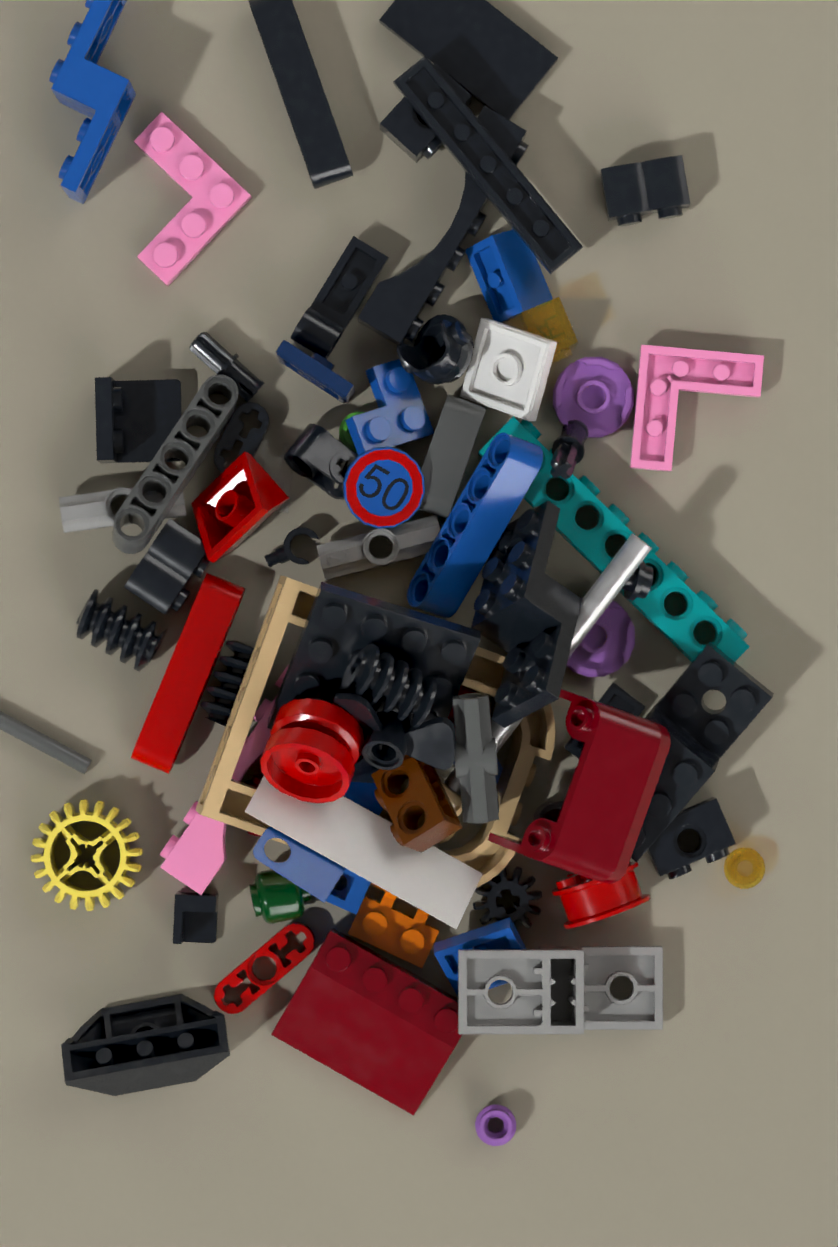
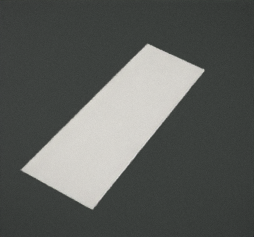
[245,776,483,929]

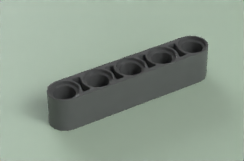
[112,375,238,554]

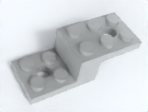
[458,946,663,1034]

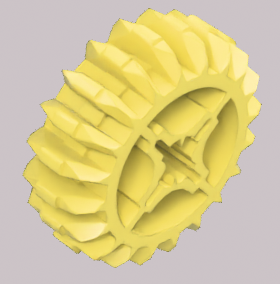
[31,799,143,911]

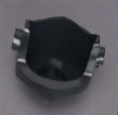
[397,314,474,385]

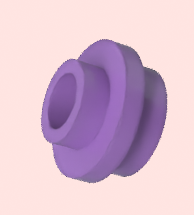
[475,1104,516,1146]

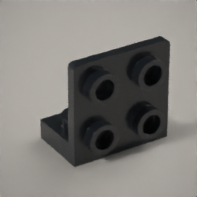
[95,377,182,464]

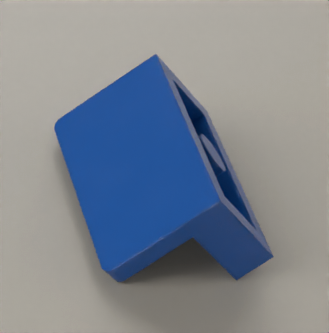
[465,229,553,323]

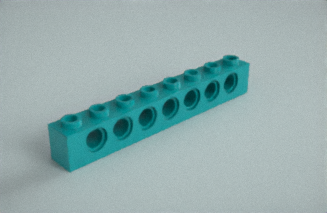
[478,416,750,662]

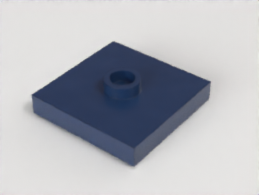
[276,340,355,404]

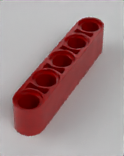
[131,573,246,774]

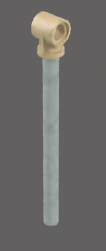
[417,534,652,844]

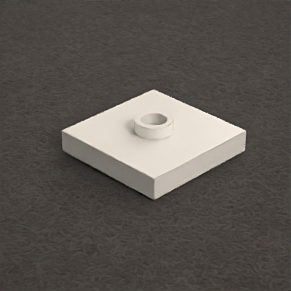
[460,318,557,421]

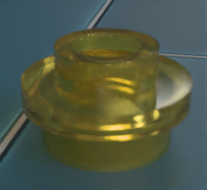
[724,847,765,889]

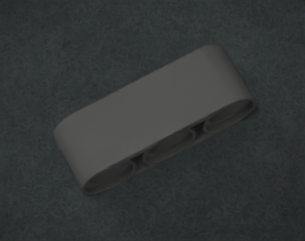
[419,394,487,519]

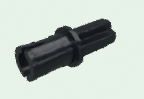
[189,332,265,403]
[550,420,589,480]

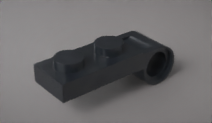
[290,236,389,359]

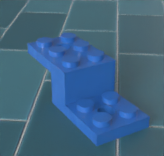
[49,0,136,204]

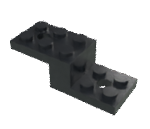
[471,501,582,728]
[631,641,774,862]

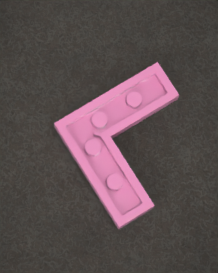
[134,112,252,286]
[630,345,764,472]

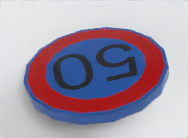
[343,446,425,529]

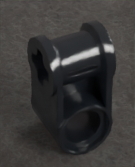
[284,424,358,500]

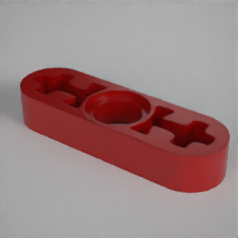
[214,922,315,1014]

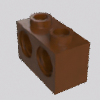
[371,755,463,853]

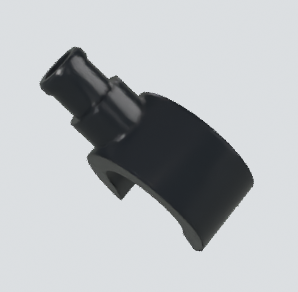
[264,527,319,567]

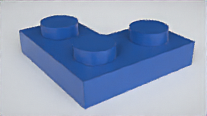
[345,359,434,455]

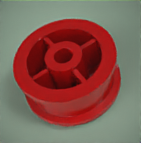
[552,861,651,929]

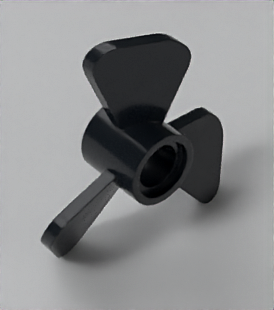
[333,693,456,783]

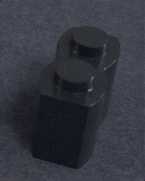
[600,155,690,226]
[124,519,212,615]

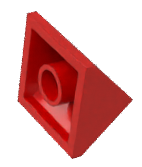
[191,451,289,563]

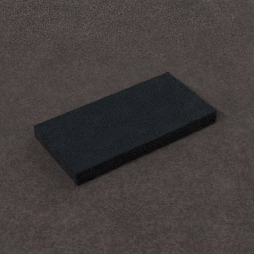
[379,0,558,120]

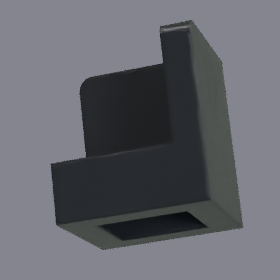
[173,892,219,944]

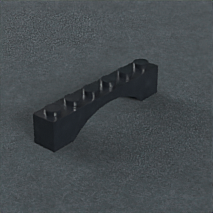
[358,106,529,345]

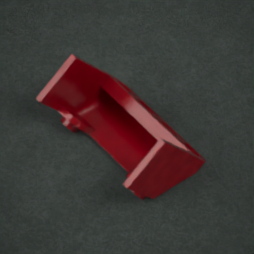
[488,689,671,884]

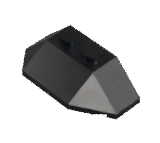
[61,994,230,1096]

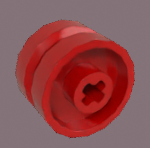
[260,698,364,803]

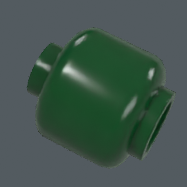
[249,869,311,924]

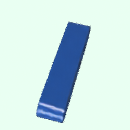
[407,432,543,618]

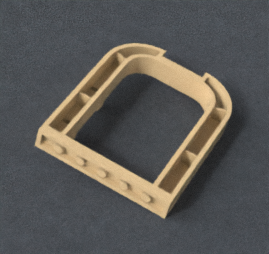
[196,575,556,888]

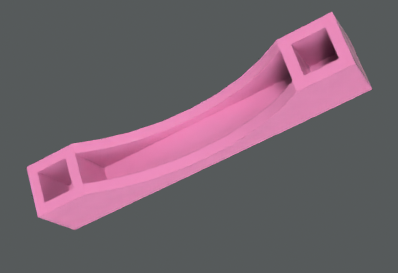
[160,664,289,895]

